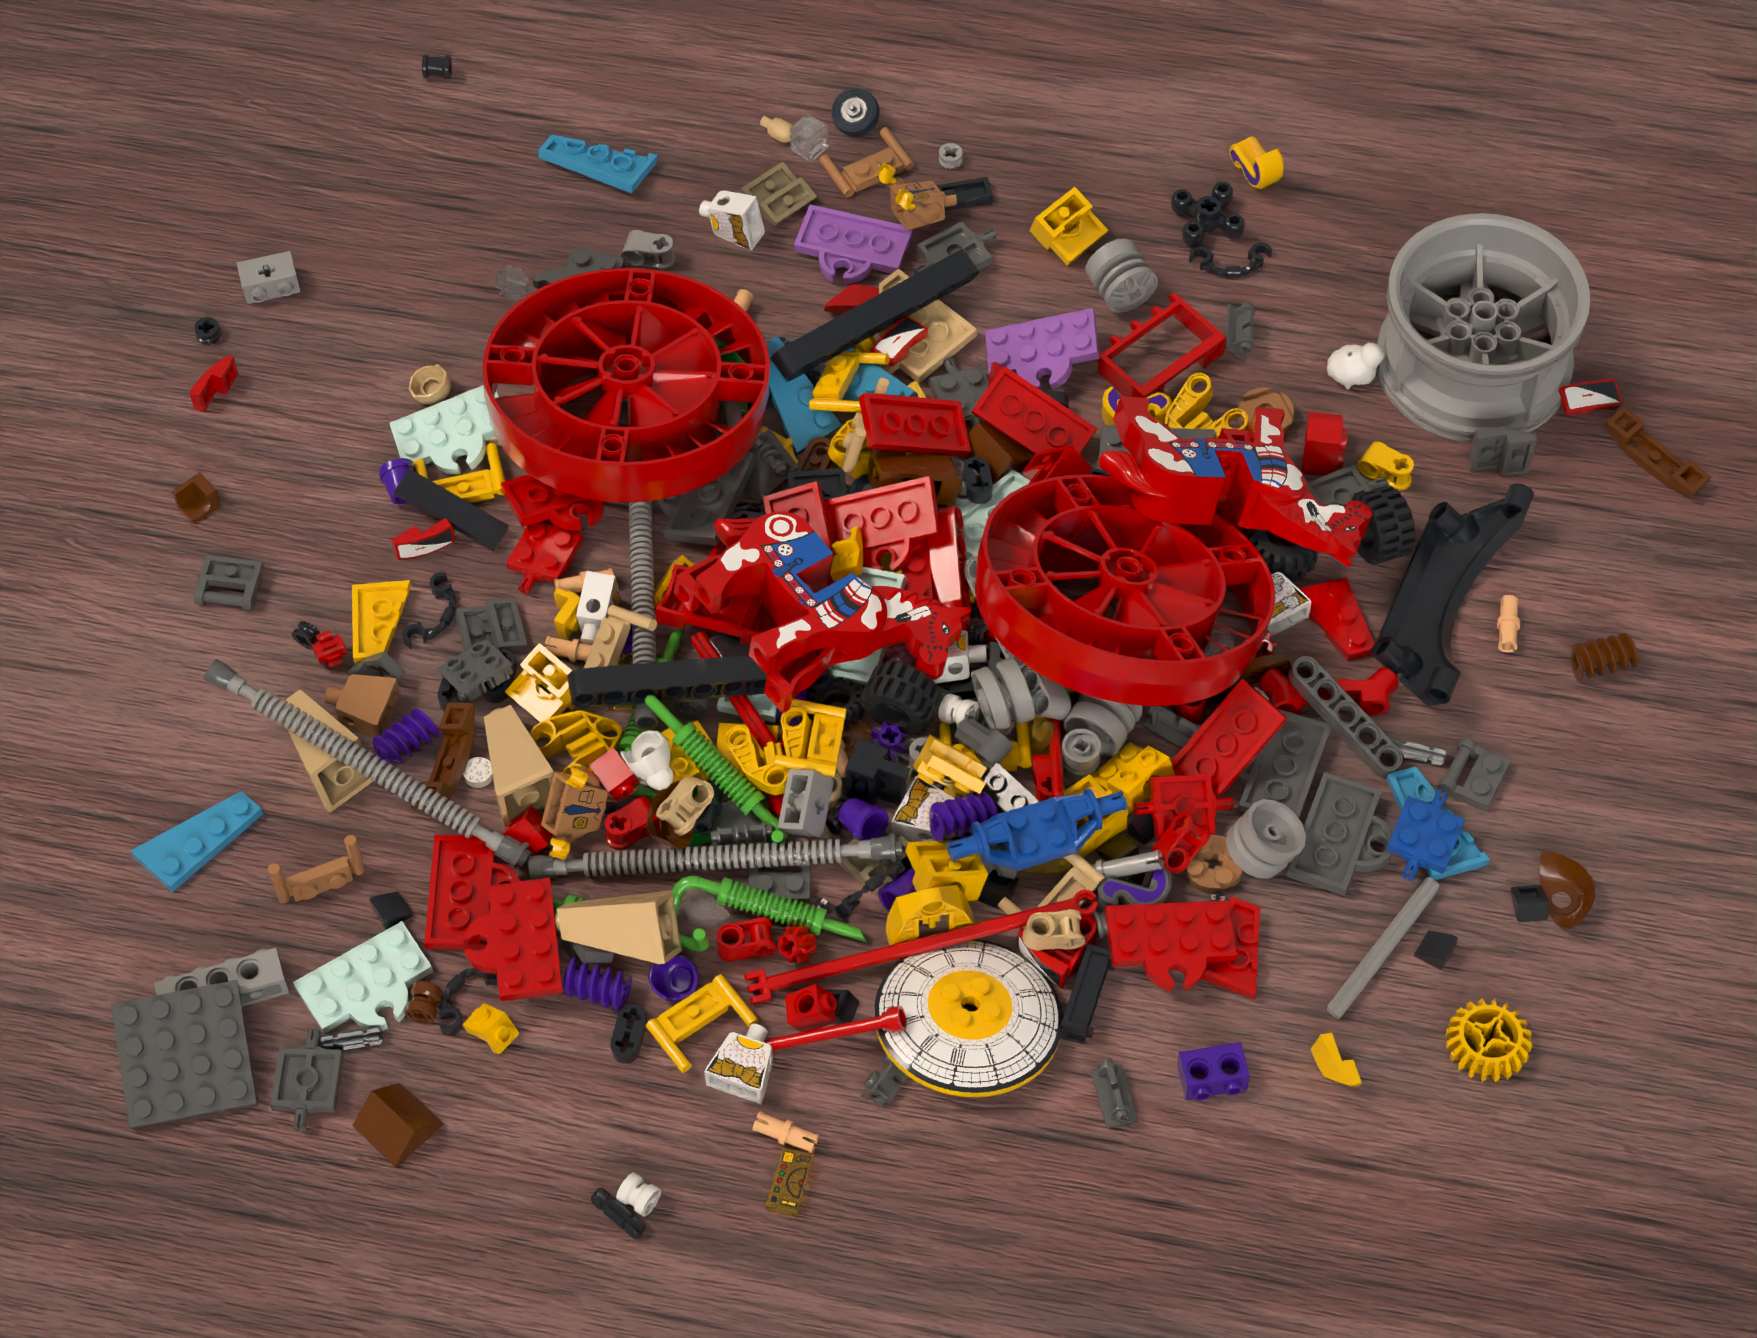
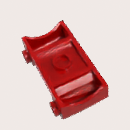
[656,564,779,647]

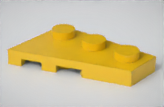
[352,580,412,664]

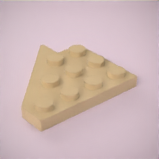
[879,269,977,383]

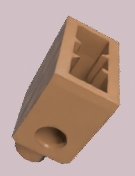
[324,674,401,738]

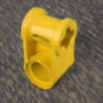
[1357,441,1414,491]

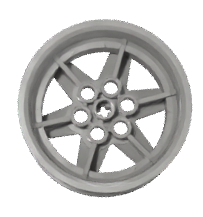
[1377,213,1590,443]

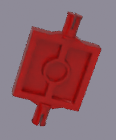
[506,522,584,594]
[1133,774,1234,839]

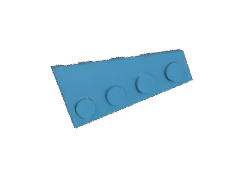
[538,135,658,194]
[766,336,842,456]
[820,348,916,401]
[1386,766,1490,880]
[130,791,263,892]

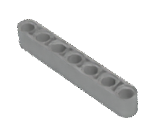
[964,556,1071,720]

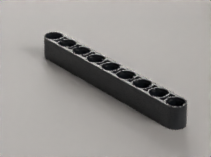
[770,249,980,382]
[567,655,834,708]

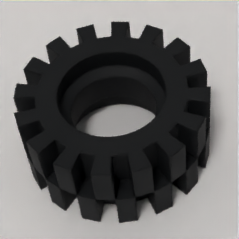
[809,677,864,731]

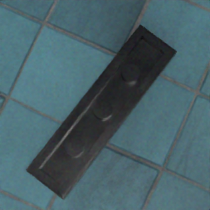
[394,469,509,551]

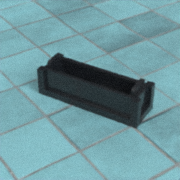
[1061,944,1115,1045]

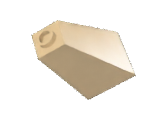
[286,689,373,813]
[484,705,554,826]
[555,890,682,964]

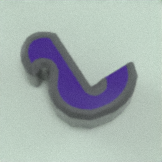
[1097,866,1172,912]

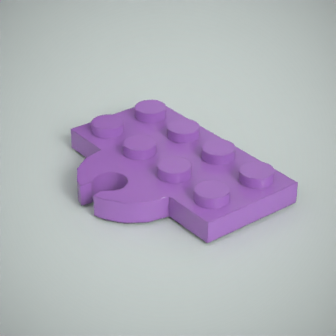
[794,205,913,285]
[985,308,1100,390]

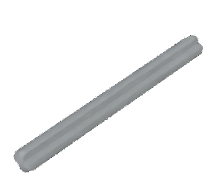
[1327,877,1440,1019]

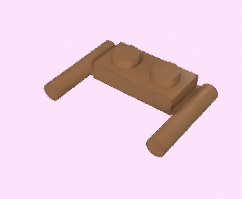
[819,127,915,198]
[267,835,365,903]

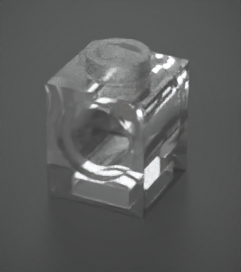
[790,113,828,162]

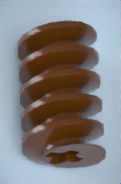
[1571,633,1639,681]

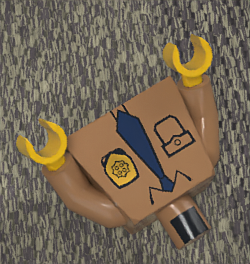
[878,163,957,230]
[541,766,616,860]

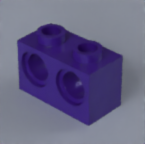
[1177,1042,1250,1101]

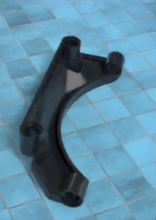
[1371,483,1534,706]

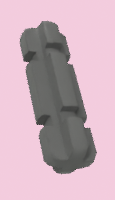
[1390,737,1446,766]

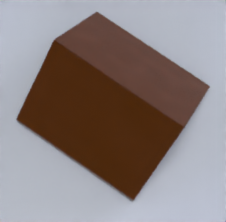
[955,422,1031,485]
[352,1083,443,1168]

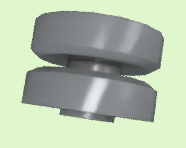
[971,657,1035,732]
[1226,799,1306,879]

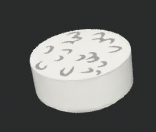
[463,757,493,788]

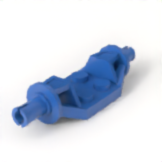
[946,788,1127,871]

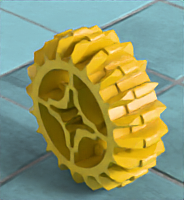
[1445,998,1532,1083]

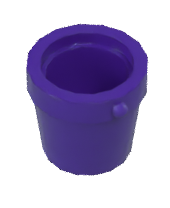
[378,458,416,504]
[839,798,889,841]
[878,869,917,912]

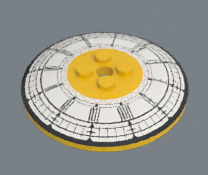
[874,939,1063,1097]

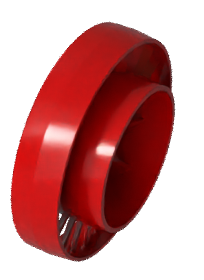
[482,268,770,502]
[975,474,1275,706]

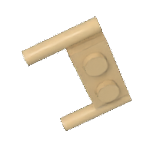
[842,378,889,473]
[584,605,657,668]
[998,853,1105,935]

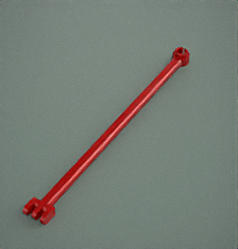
[744,889,1098,1005]

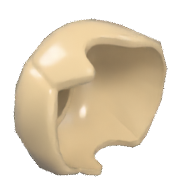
[408,364,451,405]

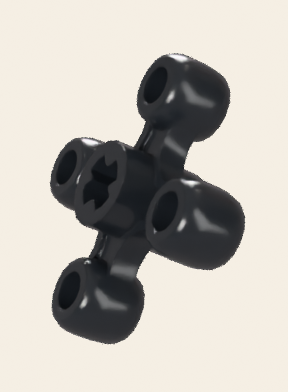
[1171,182,1245,247]

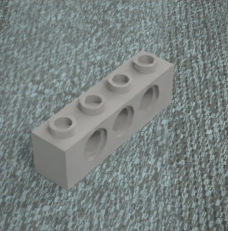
[154,948,289,1007]

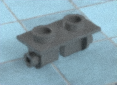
[1226,302,1255,361]
[1143,706,1201,748]
[860,1053,909,1108]
[1091,1059,1138,1128]

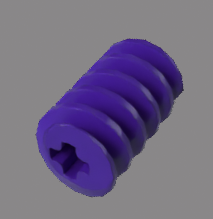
[372,708,440,770]
[929,792,998,841]
[563,957,632,1011]

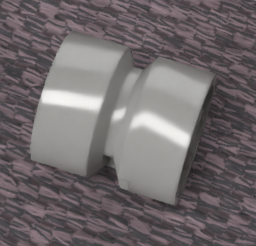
[1062,729,1101,783]

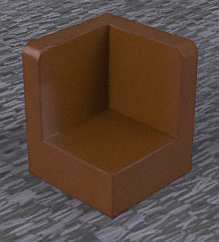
[172,472,221,524]

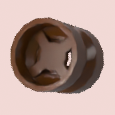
[404,981,443,1024]

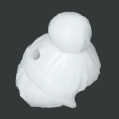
[1327,343,1384,390]
[621,730,673,790]

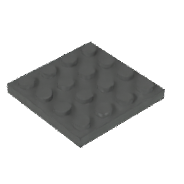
[111,980,258,1130]

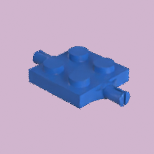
[1386,790,1465,881]

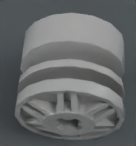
[1085,238,1158,313]
[1063,693,1143,758]

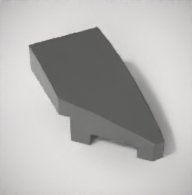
[346,651,405,680]
[561,939,614,963]

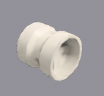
[938,693,980,725]
[616,1172,661,1217]

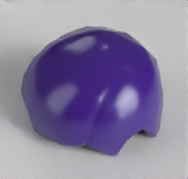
[648,955,700,1002]

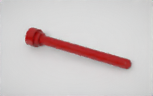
[1048,718,1064,798]
[764,1006,907,1051]

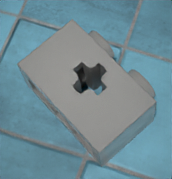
[237,251,300,304]
[777,769,834,839]

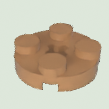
[1237,387,1294,434]
[1183,835,1243,894]

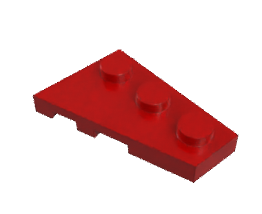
[1299,577,1375,661]

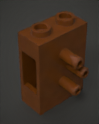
[867,449,962,505]

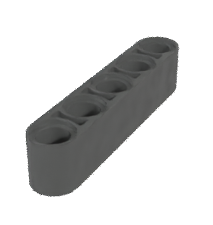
[1288,656,1403,777]

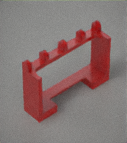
[1095,293,1226,398]

